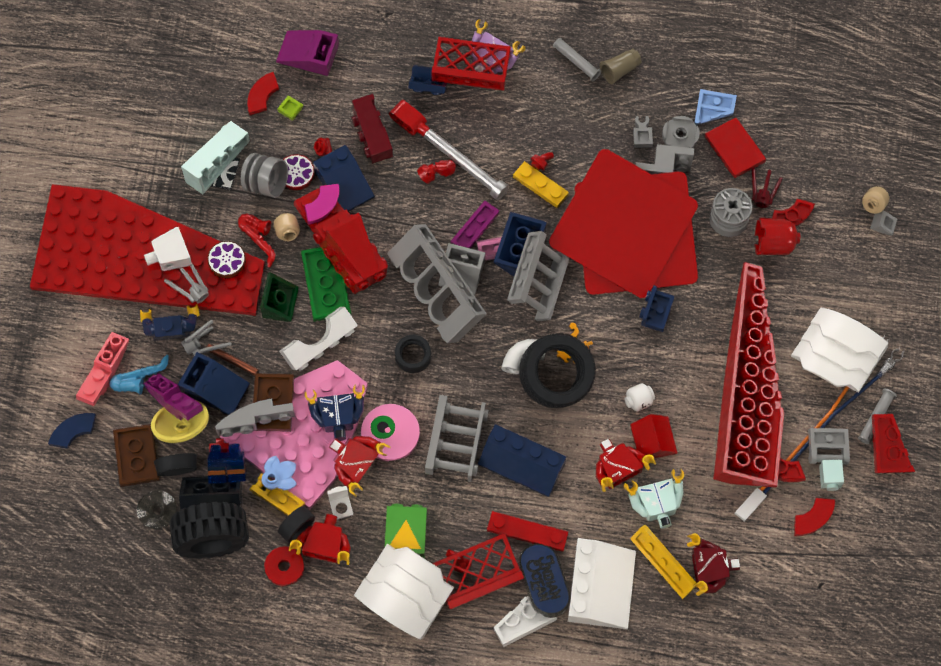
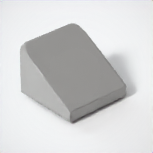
[870,210,897,236]

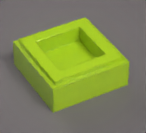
[277,96,303,121]

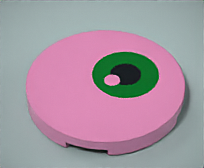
[361,404,420,462]

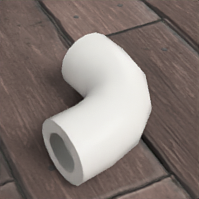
[501,339,545,374]

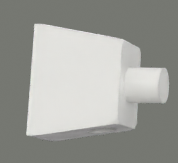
[144,227,192,271]

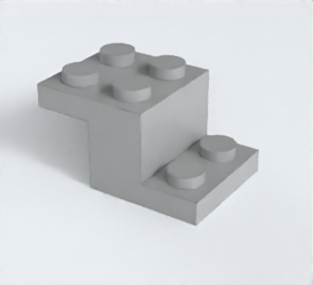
[636,144,694,174]

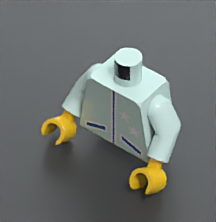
[624,469,684,529]

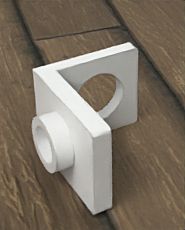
[327,486,353,520]

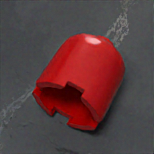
[754,218,800,255]

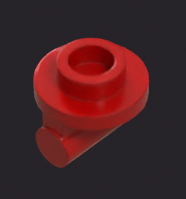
[314,137,332,156]

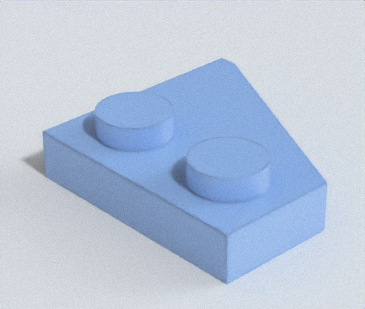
[694,89,737,125]

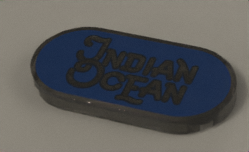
[519,543,571,618]

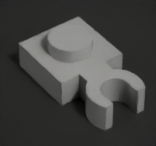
[633,116,653,148]

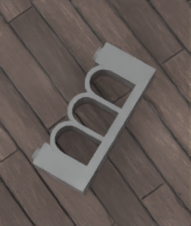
[387,224,487,343]

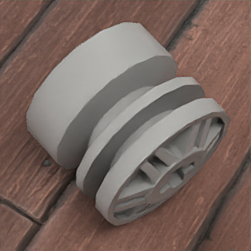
[241,153,288,198]
[709,188,753,237]

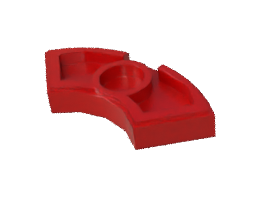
[247,72,279,116]
[772,199,815,227]
[778,458,806,482]
[794,498,835,536]

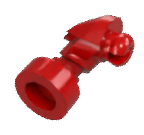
[417,160,456,184]

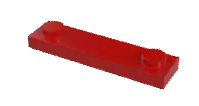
[487,511,568,552]

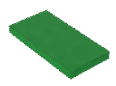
[301,247,351,322]

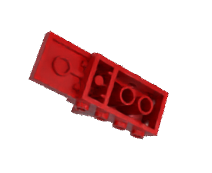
[294,185,388,294]

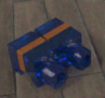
[207,444,247,483]

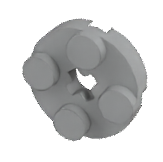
[662,116,700,148]

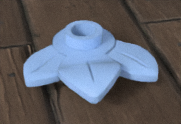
[261,456,297,490]

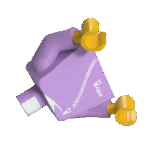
[471,19,526,74]

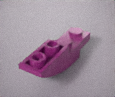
[143,373,203,420]

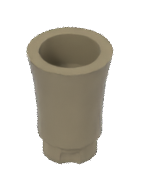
[600,49,642,84]

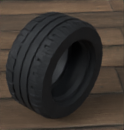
[519,333,596,408]

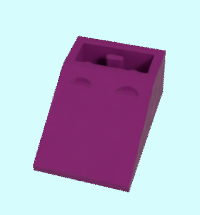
[276,30,339,76]

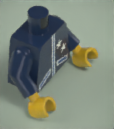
[140,304,200,341]
[304,384,365,441]

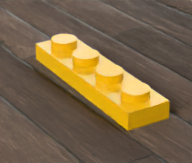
[630,525,696,599]

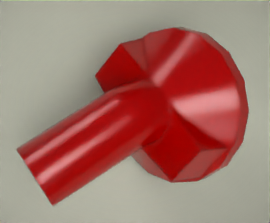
[530,152,554,171]
[446,549,472,573]

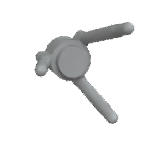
[164,264,209,303]
[181,320,232,356]

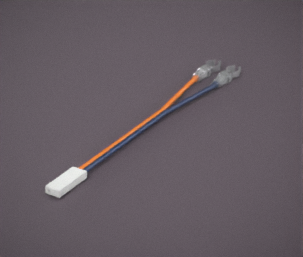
[735,335,904,522]

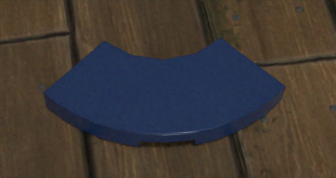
[48,413,96,449]

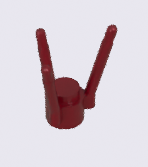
[752,168,783,208]

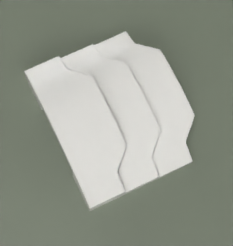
[791,308,888,393]
[354,544,454,640]

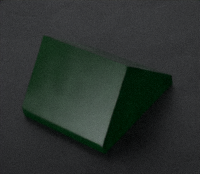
[260,272,299,322]

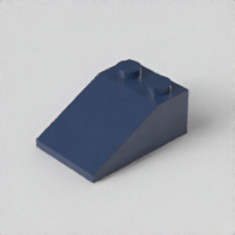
[313,145,375,212]

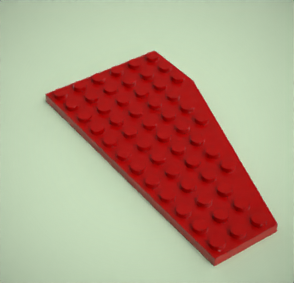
[30,184,265,316]

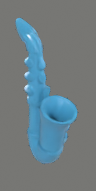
[109,355,169,395]

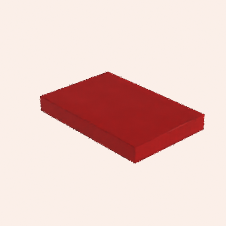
[705,118,766,178]

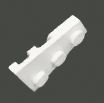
[494,584,557,647]

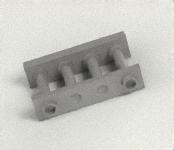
[507,231,569,321]
[425,395,489,482]

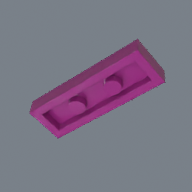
[450,200,499,249]

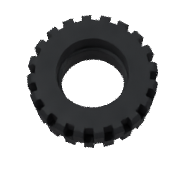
[169,502,249,559]

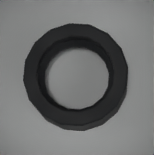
[395,335,431,373]
[278,506,315,544]

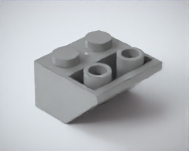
[438,243,485,295]

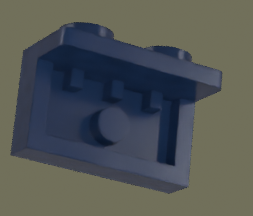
[408,65,448,95]
[639,286,675,332]

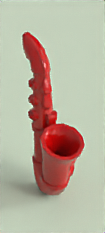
[238,213,276,268]

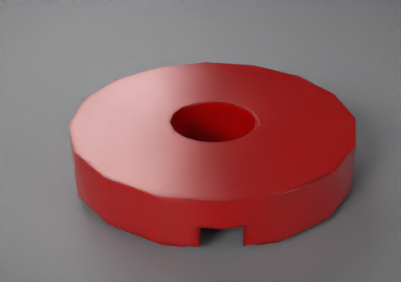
[264,546,304,587]

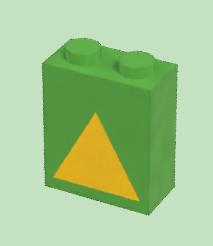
[385,504,427,559]

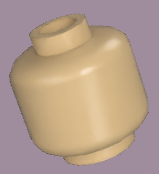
[862,186,889,214]
[274,213,300,241]

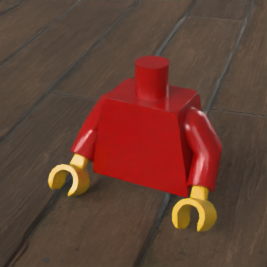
[289,514,351,565]

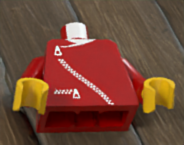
[329,436,391,497]
[595,439,656,492]

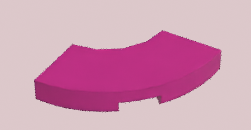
[305,184,339,225]

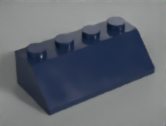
[478,424,566,497]

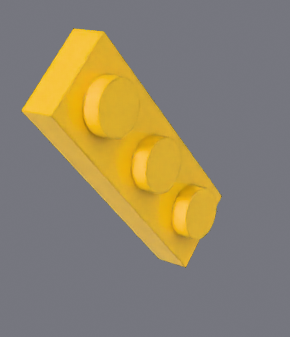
[513,161,569,209]

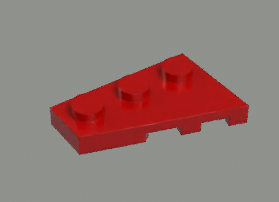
[872,414,915,473]

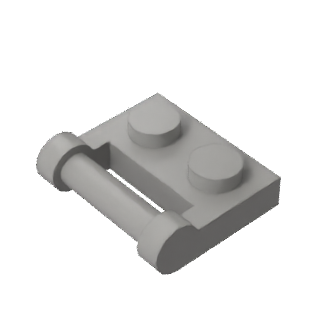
[808,428,850,465]

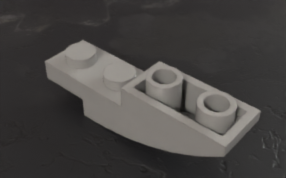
[215,399,295,437]

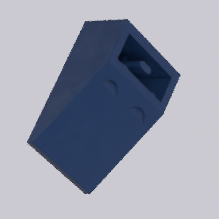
[178,352,250,415]

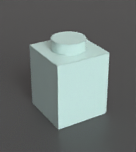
[819,460,844,491]

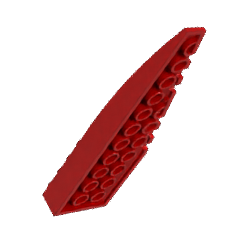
[713,262,784,487]

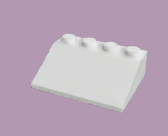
[568,538,636,629]

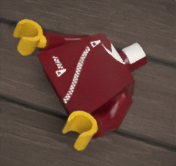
[687,533,740,596]

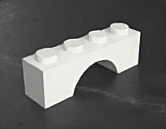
[279,307,358,371]

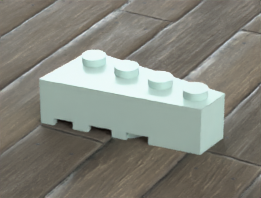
[181,121,250,194]

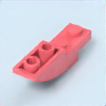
[76,332,129,406]

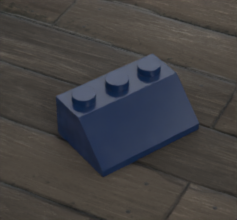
[494,212,547,276]

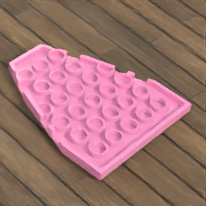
[220,360,368,510]

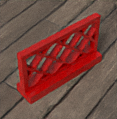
[431,37,511,91]
[432,533,524,609]

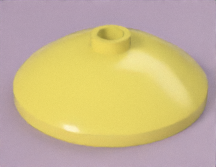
[151,401,209,443]

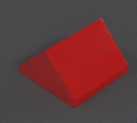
[630,414,678,458]

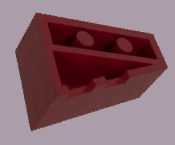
[351,94,393,164]

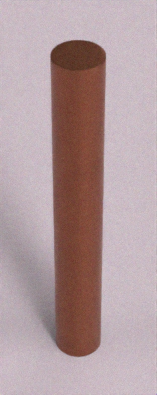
[206,344,259,376]

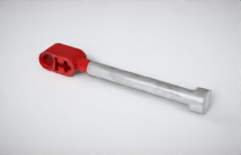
[389,100,509,200]

